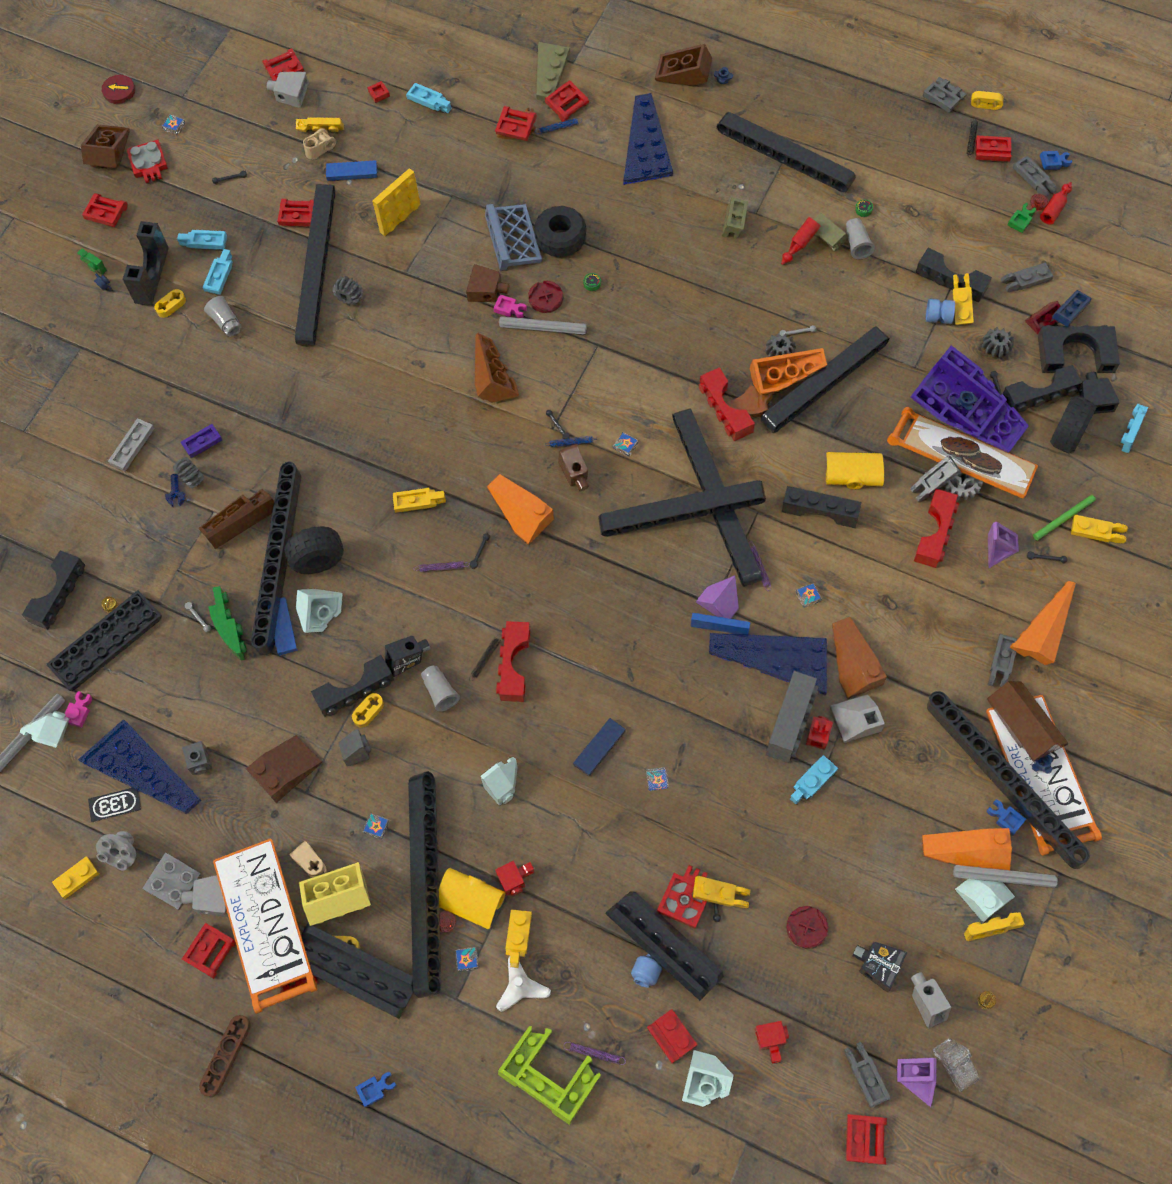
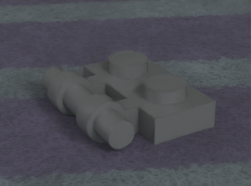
[923,77,967,113]

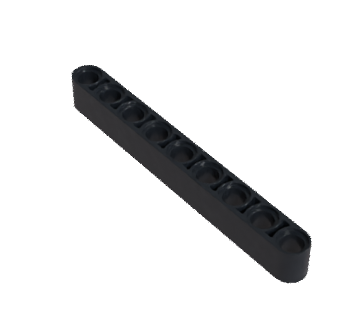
[716,112,856,192]
[760,326,890,433]
[598,480,766,537]

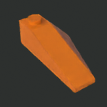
[749,348,827,395]
[487,474,554,545]
[922,828,1012,871]

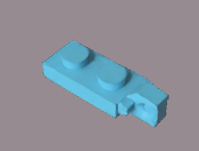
[406,83,452,113]
[177,230,227,250]
[203,249,233,295]
[1121,404,1148,453]
[790,755,838,804]

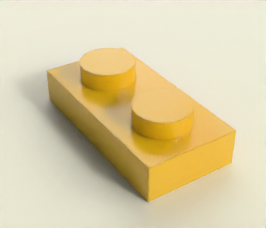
[52,856,100,899]

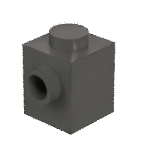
[182,741,212,775]

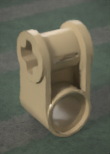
[303,128,336,160]
[289,841,327,878]

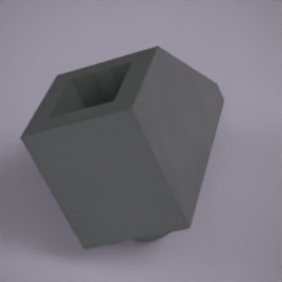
[338,729,371,767]

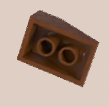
[655,44,713,86]
[81,124,130,169]
[246,735,322,803]

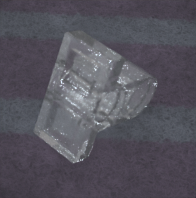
[932,1038,980,1092]

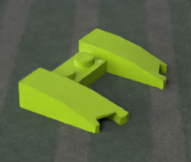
[498,1026,601,1125]

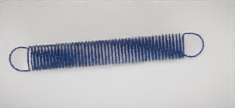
[535,118,582,134]
[544,436,597,447]

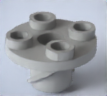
[96,831,136,871]

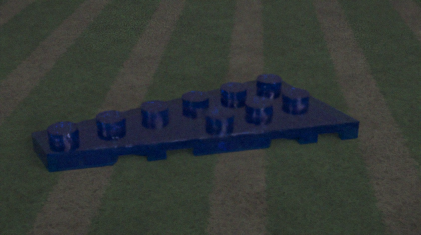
[623,93,673,185]
[709,633,827,695]
[78,719,202,814]

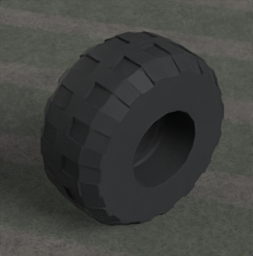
[534,206,586,257]
[1050,396,1096,453]
[284,526,344,575]

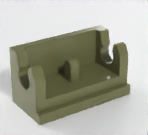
[722,197,748,238]
[813,213,846,251]

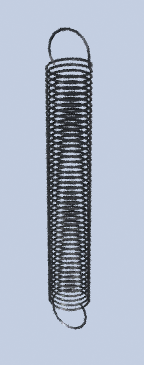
[967,118,978,157]
[469,634,502,681]

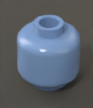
[631,954,662,988]

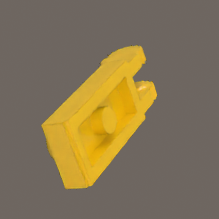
[953,273,974,325]
[1071,515,1128,544]
[693,876,751,908]

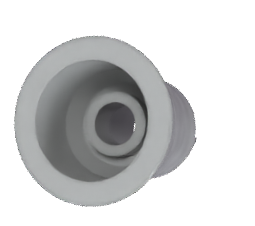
[846,218,875,259]
[204,296,242,337]
[421,665,460,711]

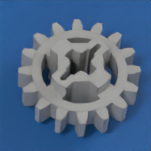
[943,472,983,500]

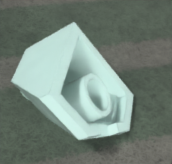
[296,589,342,633]
[20,711,70,748]
[481,757,518,805]
[955,879,1015,922]
[682,1050,734,1107]

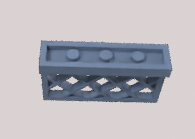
[485,204,542,271]

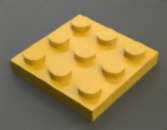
[372,168,421,236]

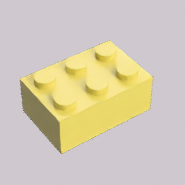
[299,862,371,926]

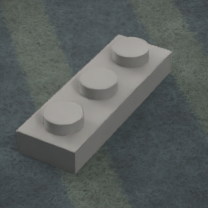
[108,418,155,472]

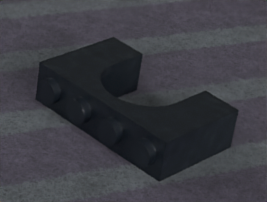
[122,221,169,306]
[1038,325,1120,373]

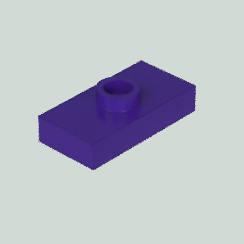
[181,424,222,458]

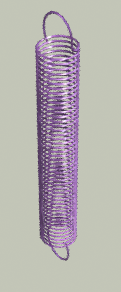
[749,542,771,591]
[415,561,470,572]
[564,1042,626,1065]

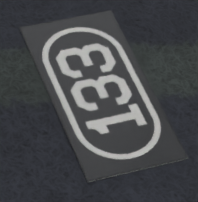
[88,787,141,822]

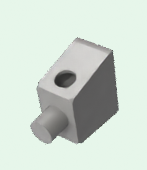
[267,72,309,108]
[182,875,228,917]
[911,972,951,1029]

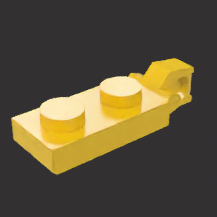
[296,118,344,132]
[393,488,446,513]
[505,910,532,968]
[964,912,1025,941]

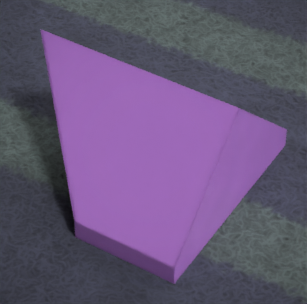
[988,522,1019,568]
[696,576,739,619]
[897,1058,936,1107]

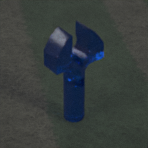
[165,474,186,507]

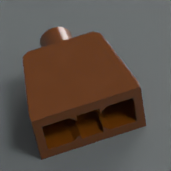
[466,264,510,302]
[558,444,589,491]

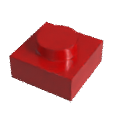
[367,81,390,103]

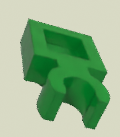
[1007,203,1036,233]
[77,248,107,275]

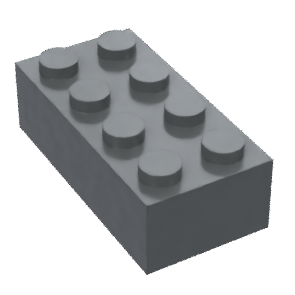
[766,671,819,763]

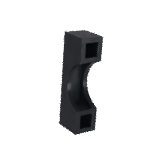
[916,248,992,303]
[1003,365,1082,413]
[782,486,862,528]
[22,550,85,630]
[311,655,394,717]

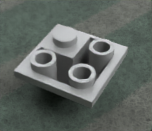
[830,695,885,743]

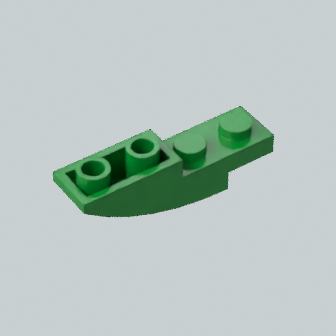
[208,586,247,660]

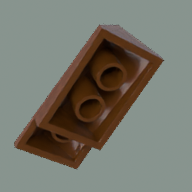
[198,489,274,549]
[987,681,1068,762]

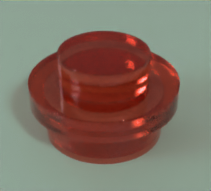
[1030,194,1048,210]
[439,911,456,933]

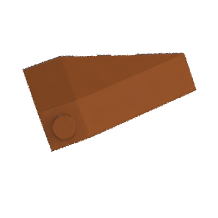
[475,333,519,403]
[832,617,887,699]

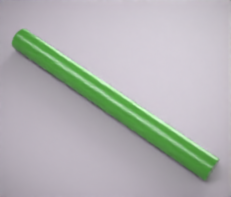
[1033,495,1096,541]

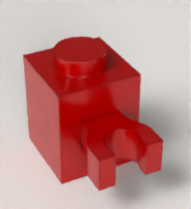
[806,716,833,750]
[495,860,535,896]
[755,1021,789,1064]

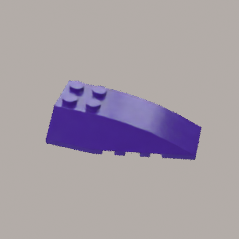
[910,345,1029,453]

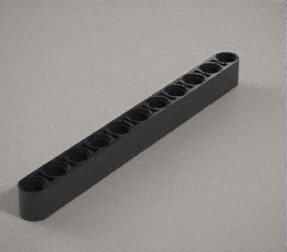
[295,184,335,345]
[672,408,762,587]
[251,461,301,655]
[927,691,1090,869]
[408,771,441,998]

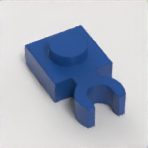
[1040,151,1072,170]
[987,799,1026,836]
[355,1072,397,1108]

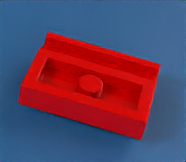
[976,136,1011,162]
[647,1009,697,1064]

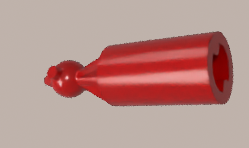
[1040,182,1072,225]
[781,217,821,265]

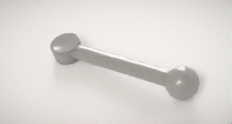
[780,325,816,336]
[185,602,211,632]

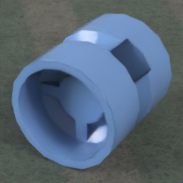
[926,299,955,324]

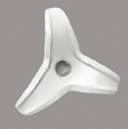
[496,956,551,1011]

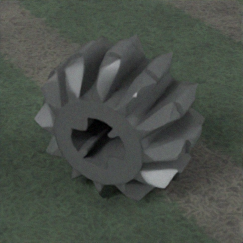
[332,276,363,306]
[982,327,1014,359]
[765,332,796,357]
[173,457,204,489]

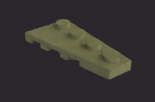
[536,42,570,101]

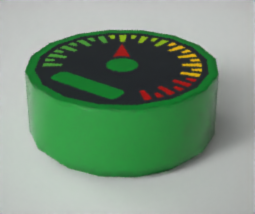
[855,200,873,217]
[583,273,601,291]

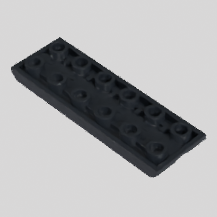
[46,590,162,691]
[605,891,724,1001]
[301,924,413,1019]

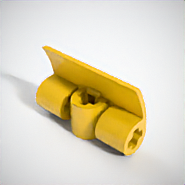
[826,452,884,490]
[439,868,505,929]

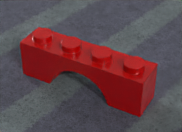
[699,367,755,441]
[914,489,959,568]
[496,621,531,702]

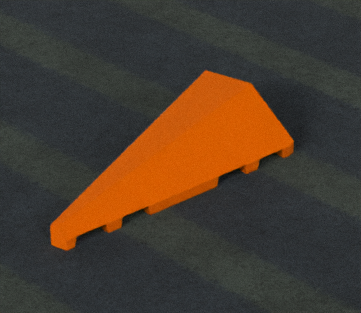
[1010,581,1076,665]

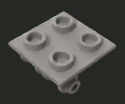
[142,852,201,909]

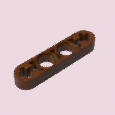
[199,1015,251,1097]

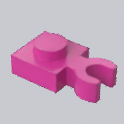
[493,294,527,318]
[65,691,92,728]

